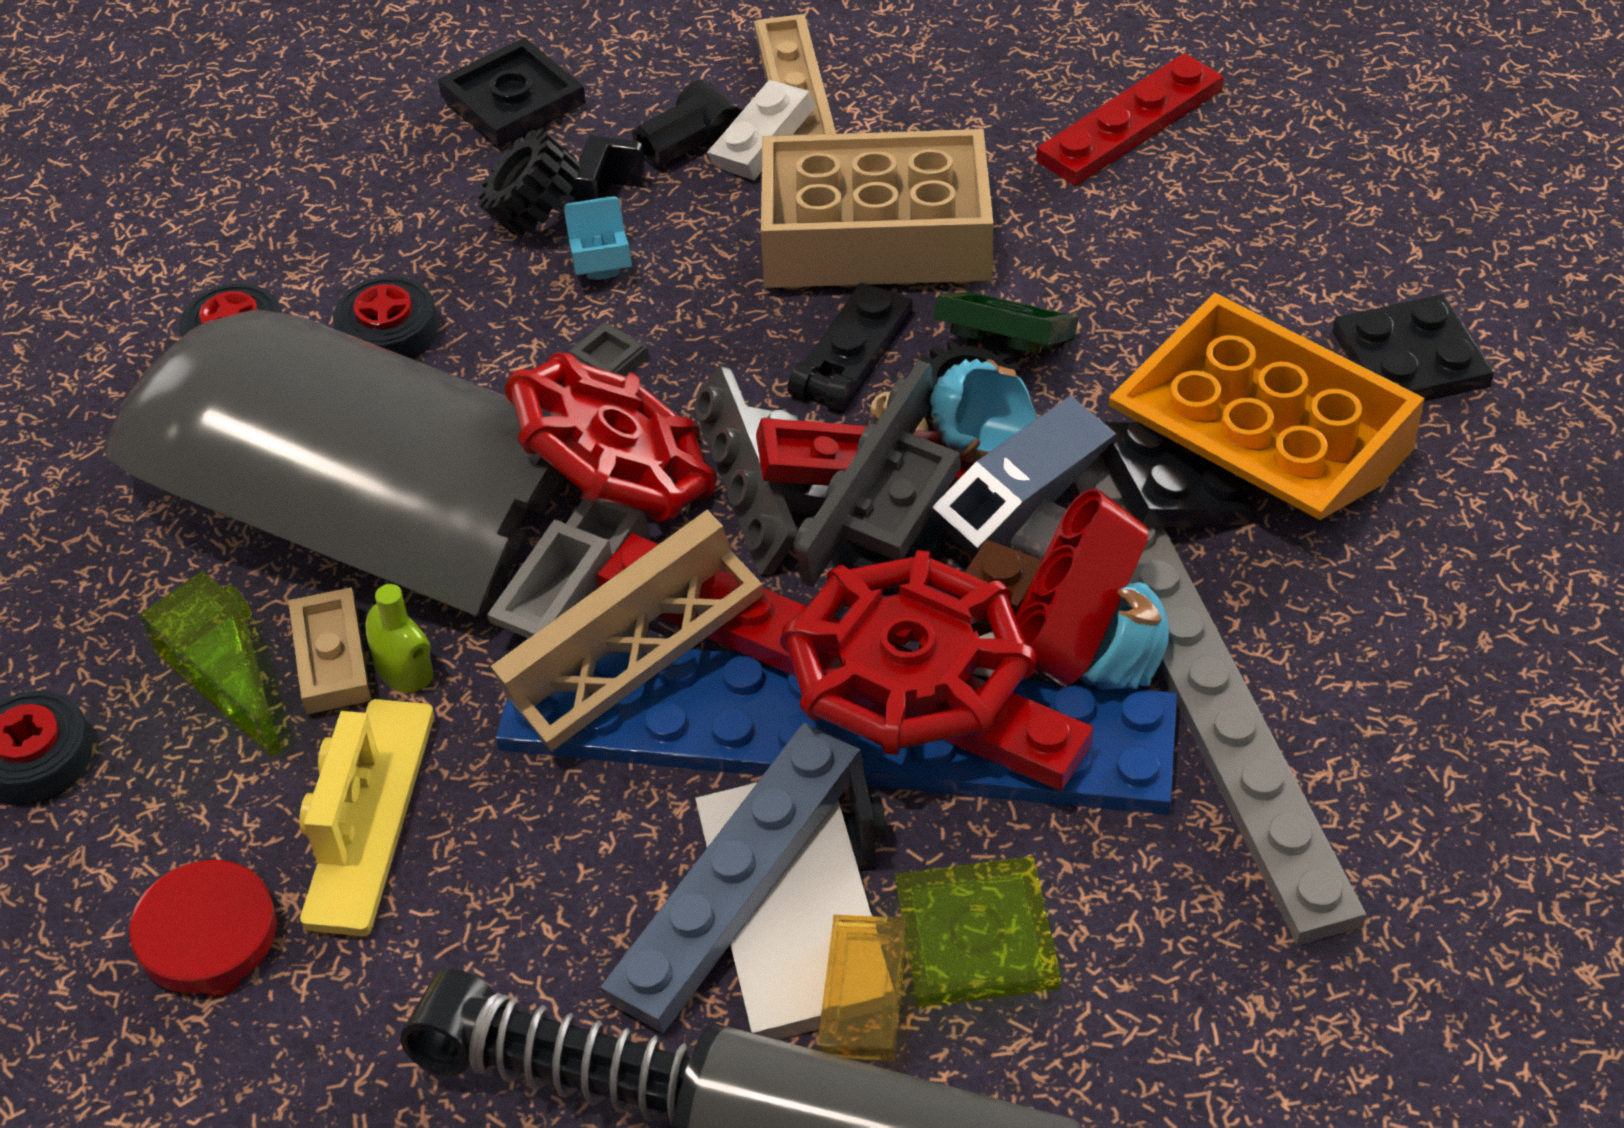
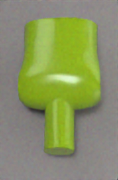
[365,584,433,693]

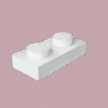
[707,80,816,180]

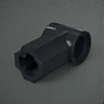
[632,79,744,168]

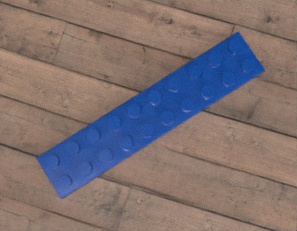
[496,636,1177,815]

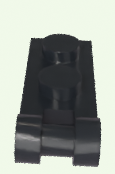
[788,282,913,413]

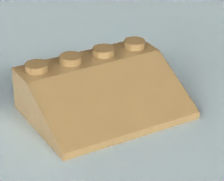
[761,129,993,290]

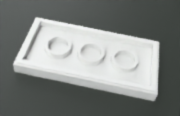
[695,783,897,1040]

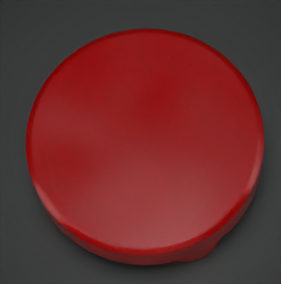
[129,860,278,997]

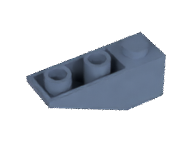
[932,395,1117,559]

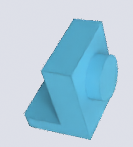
[564,196,632,280]

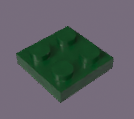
[933,291,1079,353]

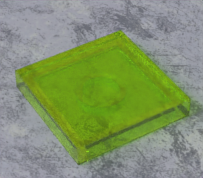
[895,856,1061,1008]

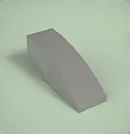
[487,499,650,638]

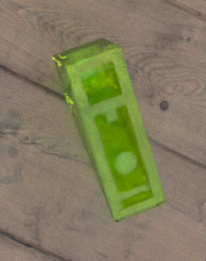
[139,570,282,757]

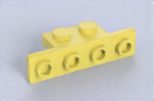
[299,699,435,936]

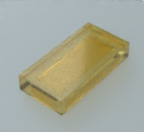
[817,915,908,1061]

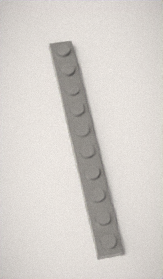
[1069,455,1366,946]

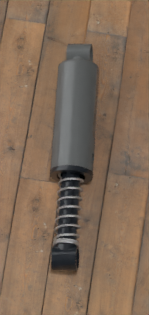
[400,969,1082,1128]

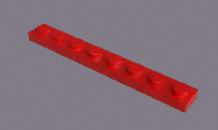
[597,533,1094,791]

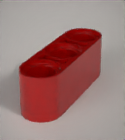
[1016,488,1148,687]

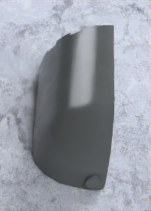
[103,309,570,616]

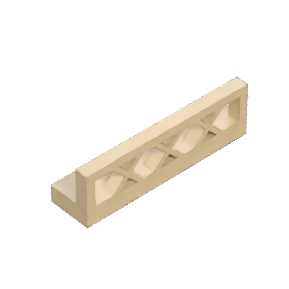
[491,509,765,752]

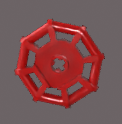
[505,352,717,522]
[780,550,1037,755]

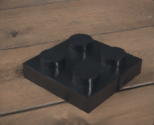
[438,37,586,147]
[1332,294,1494,401]
[1100,422,1255,528]

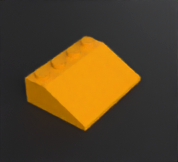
[1108,292,1424,520]

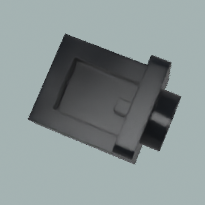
[568,135,645,202]

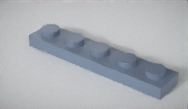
[600,722,864,1034]

